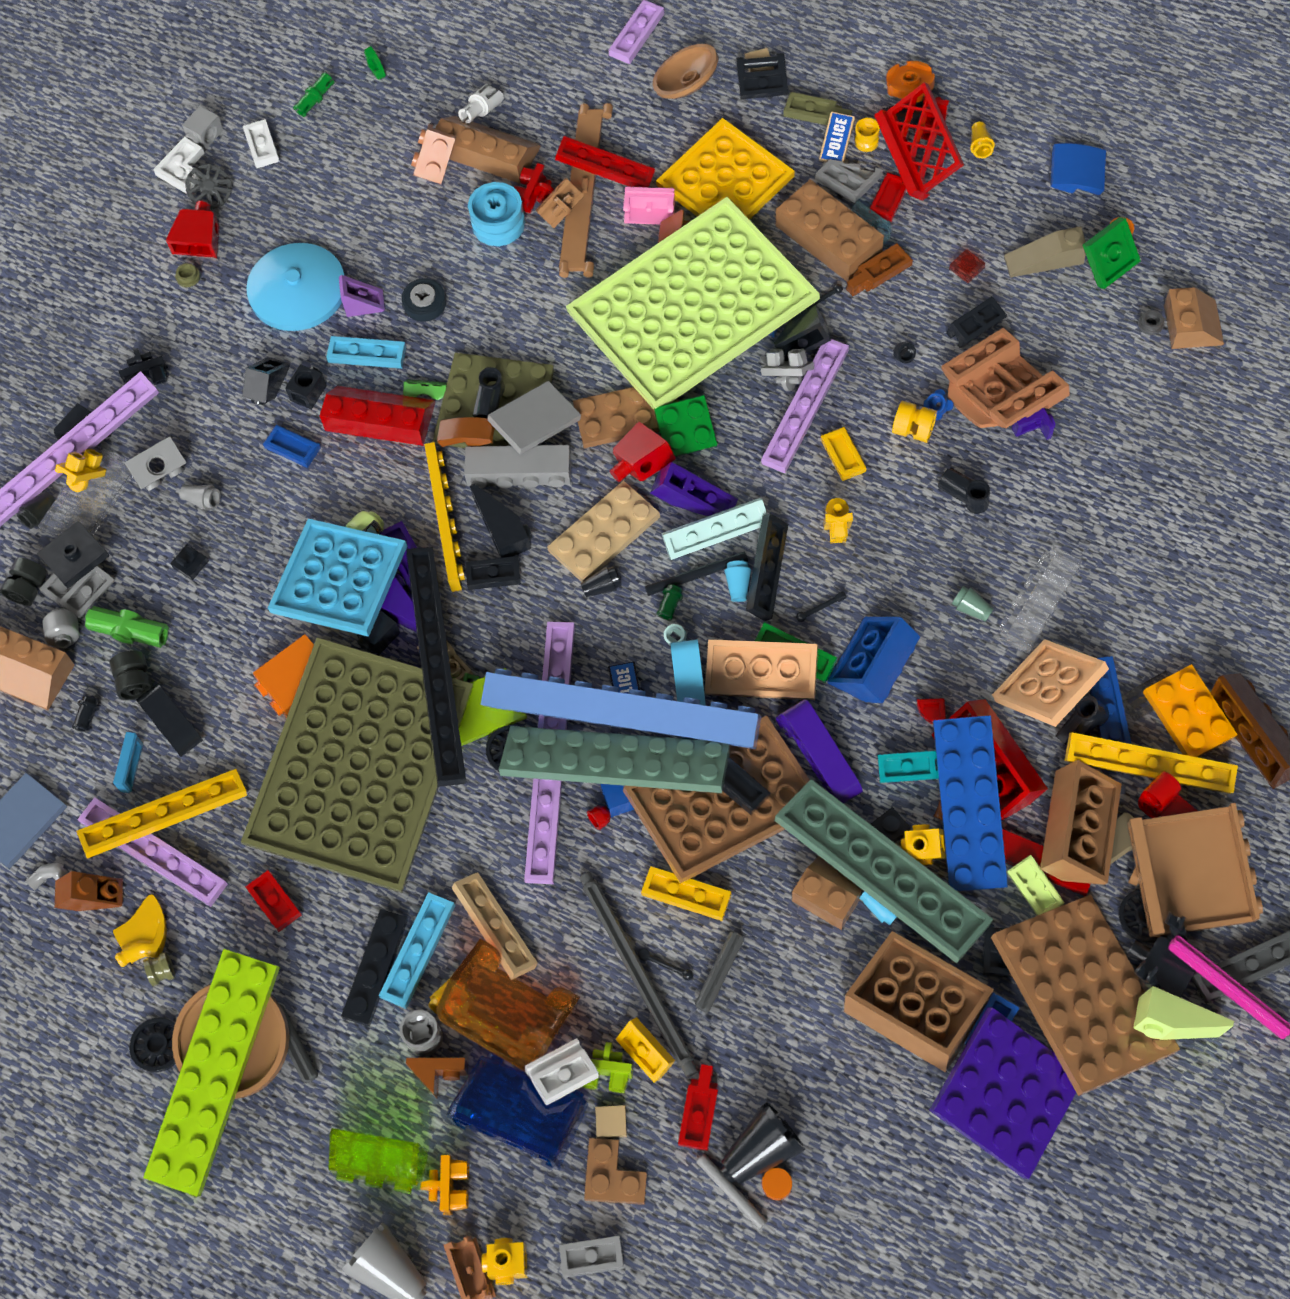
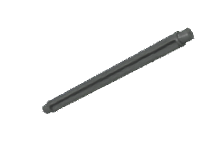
[579,872,698,1078]

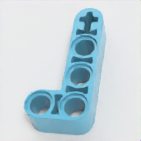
[670,639,706,739]

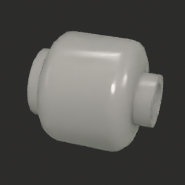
[42,608,80,648]

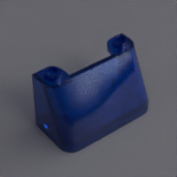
[446,1053,588,1171]

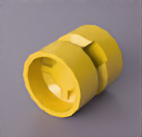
[892,401,937,443]

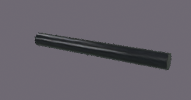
[644,551,748,596]

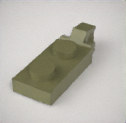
[783,92,852,126]

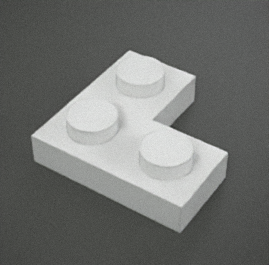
[153,137,205,195]

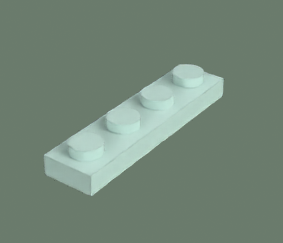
[661,498,767,560]

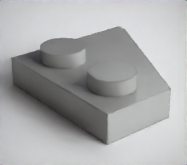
[815,159,883,203]

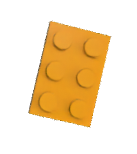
[1143,664,1238,757]

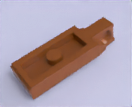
[846,243,913,297]

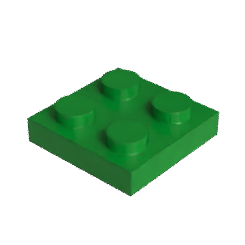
[1082,217,1141,289]
[654,395,717,457]

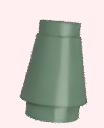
[952,586,994,622]

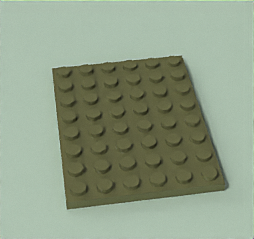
[241,638,473,893]

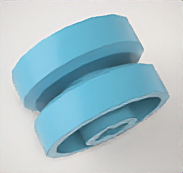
[468,182,525,246]

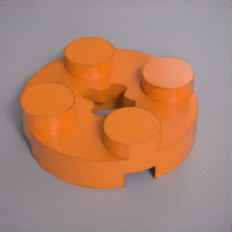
[886,61,935,103]

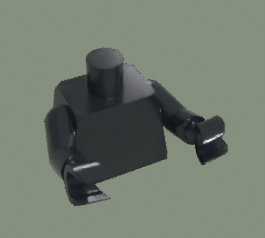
[1127,911,1205,998]

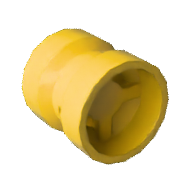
[855,118,880,152]

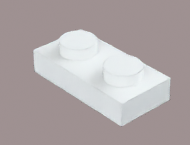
[243,119,279,168]

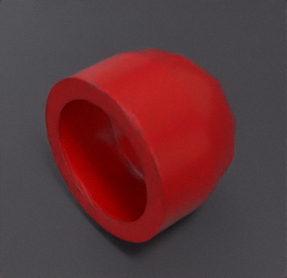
[587,805,611,830]

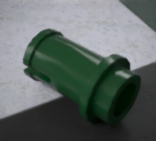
[656,585,684,621]

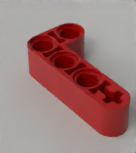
[1138,771,1197,818]

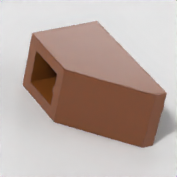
[55,871,123,911]

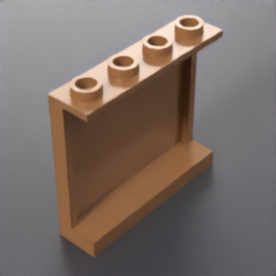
[1127,803,1263,938]

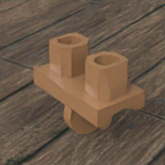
[535,178,584,228]

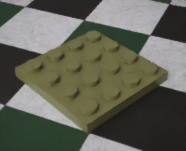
[433,352,554,448]

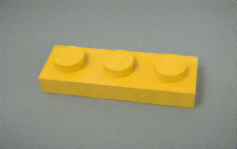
[641,866,732,921]

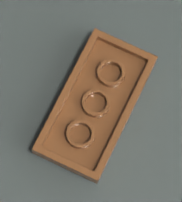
[573,387,679,448]

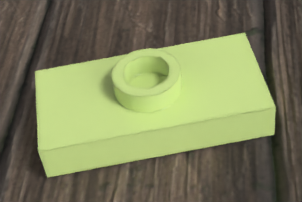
[1006,855,1065,916]

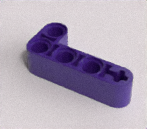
[776,699,863,804]

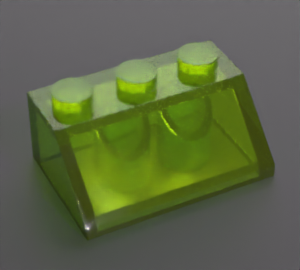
[328,1128,428,1194]

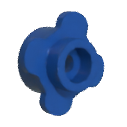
[923,389,954,420]

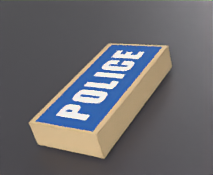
[819,112,855,163]

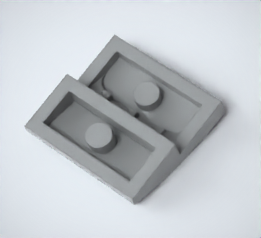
[39,566,115,620]

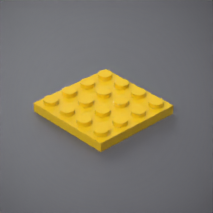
[656,118,795,220]

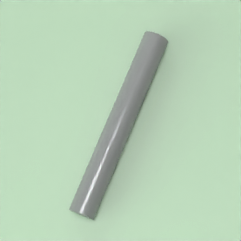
[696,1154,768,1230]

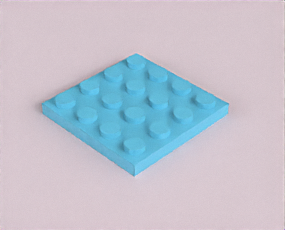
[268,519,407,637]

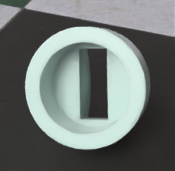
[664,624,686,646]

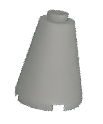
[341,1222,427,1299]

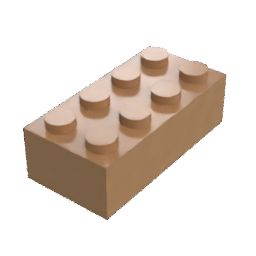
[776,179,884,281]

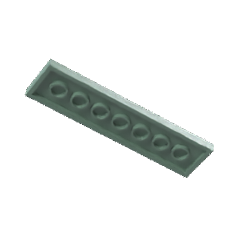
[499,726,730,793]
[774,779,993,963]

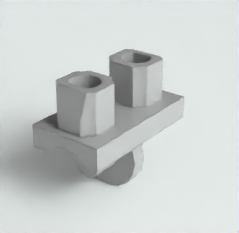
[761,349,814,391]

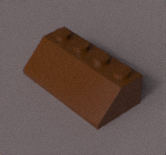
[1211,673,1290,789]

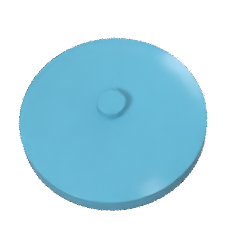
[246,243,345,331]

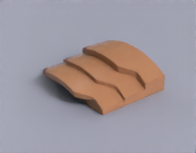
[941,328,1070,428]

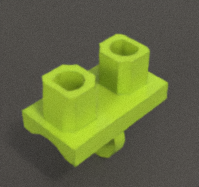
[582,1042,634,1093]

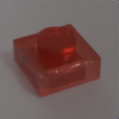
[949,249,986,283]

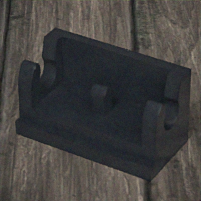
[946,296,1007,348]

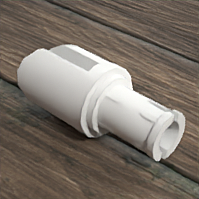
[458,84,504,124]

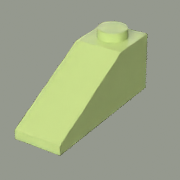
[1133,986,1234,1040]

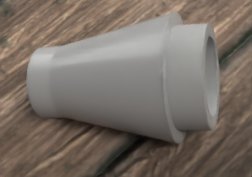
[179,485,221,510]

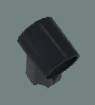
[473,367,505,419]
[938,467,990,514]
[1055,695,1109,745]

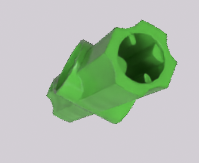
[85,606,169,648]

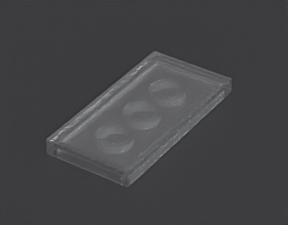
[38,445,133,538]

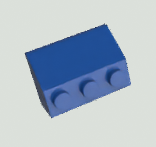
[827,617,920,703]

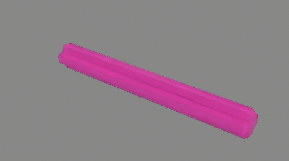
[1168,936,1290,1039]

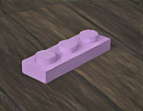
[609,0,664,64]

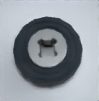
[401,278,446,322]

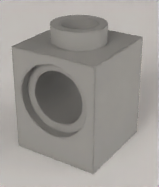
[182,106,223,150]

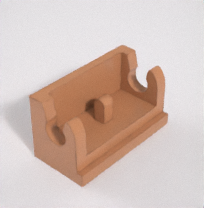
[443,1236,496,1299]

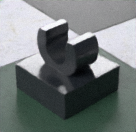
[170,544,209,581]

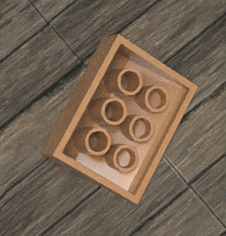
[844,931,994,1073]

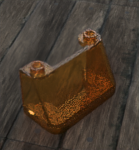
[436,938,580,1072]

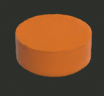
[762,1168,792,1200]

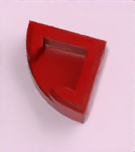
[916,698,946,724]

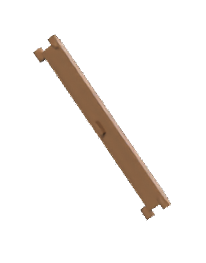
[559,103,613,278]

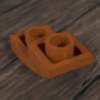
[437,417,495,447]

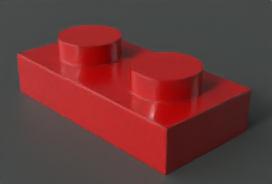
[245,870,302,932]

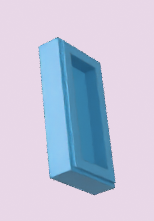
[113,732,143,793]

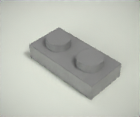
[559,1236,624,1278]

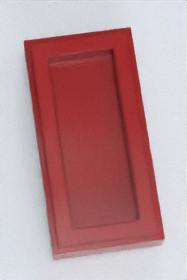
[869,172,907,222]

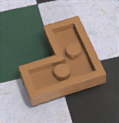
[584,1138,647,1205]

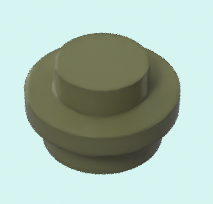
[175,263,200,287]

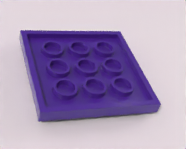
[929,1008,1076,1179]

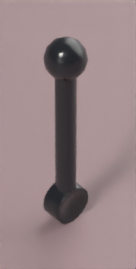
[800,284,843,313]
[796,591,847,622]
[638,948,693,981]

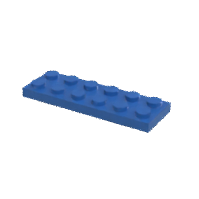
[933,716,1008,891]

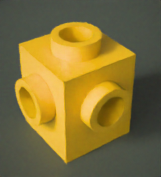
[901,824,946,865]
[482,1238,528,1285]

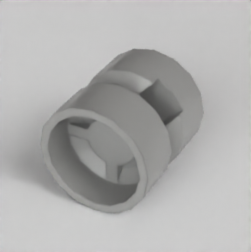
[400,1010,443,1057]

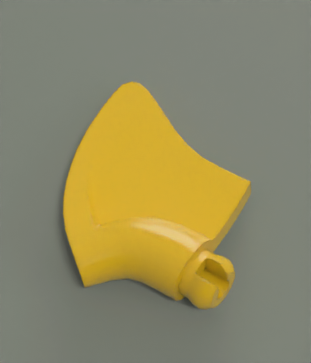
[112,895,167,967]

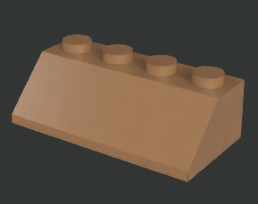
[435,116,541,184]
[0,626,75,710]
[1040,760,1122,885]

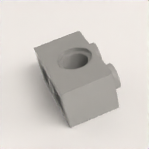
[124,436,186,492]

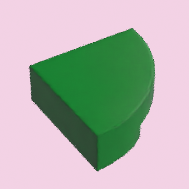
[364,46,386,80]

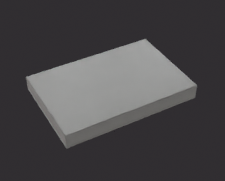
[488,381,581,455]

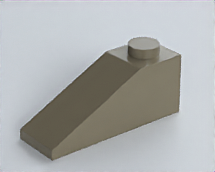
[1004,226,1086,278]

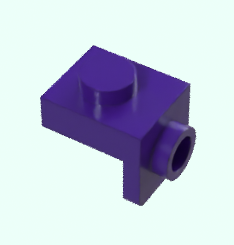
[1011,408,1055,440]

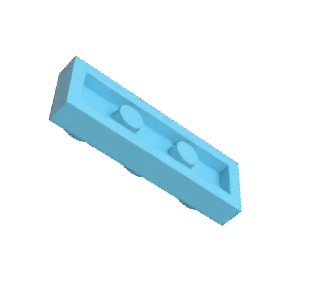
[326,336,406,369]

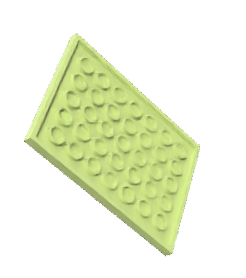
[566,197,820,410]

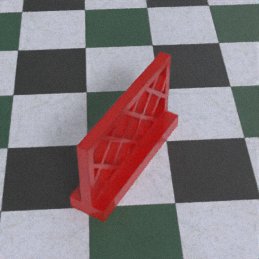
[874,82,964,201]

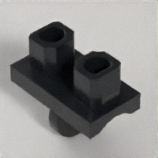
[119,348,168,385]

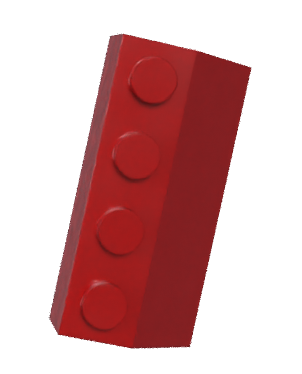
[319,386,436,446]
[931,699,1048,821]

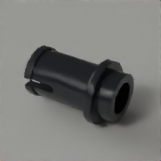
[72,696,99,733]

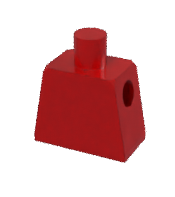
[166,201,219,258]
[609,422,676,482]

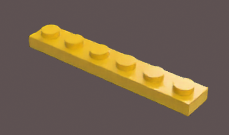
[424,442,465,592]
[1065,733,1238,794]
[76,769,247,859]

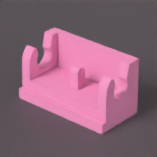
[624,187,675,224]

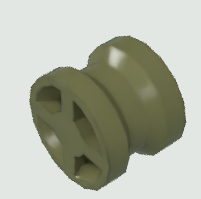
[143,951,176,987]

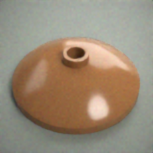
[653,44,718,99]

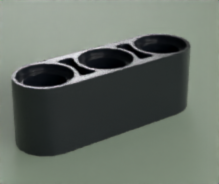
[136,684,203,757]

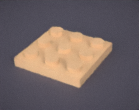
[992,639,1109,727]

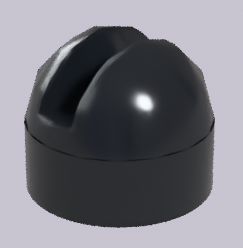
[893,342,916,363]

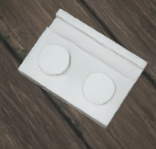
[525,1038,599,1106]

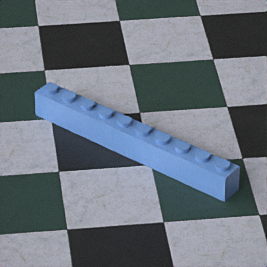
[481,669,761,749]

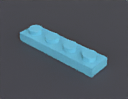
[379,892,455,1009]

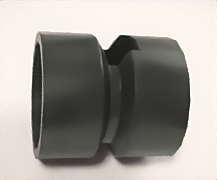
[0,557,47,606]
[109,650,153,700]

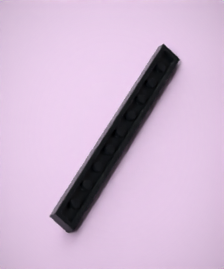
[406,547,466,787]

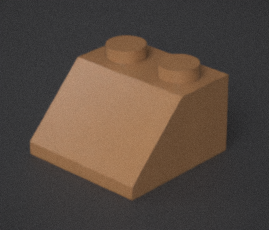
[1164,287,1224,349]
[792,856,864,930]

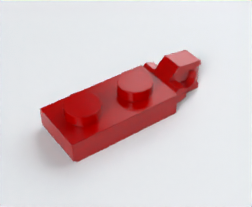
[678,1064,718,1151]

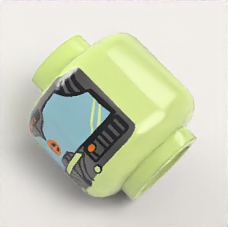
[345,511,384,535]

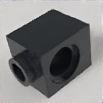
[285,364,327,410]

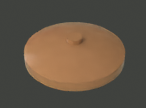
[172,985,289,1099]

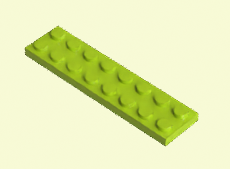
[143,949,280,1197]

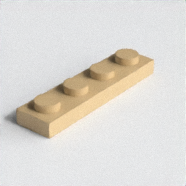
[452,872,538,980]

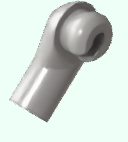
[25,862,68,891]

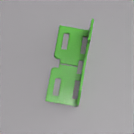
[403,379,447,400]

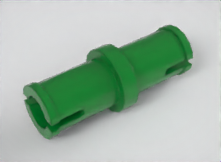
[293,72,335,117]

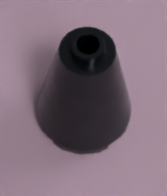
[720,1101,805,1184]

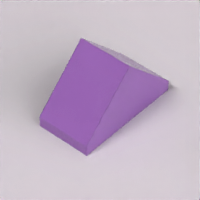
[339,275,385,317]

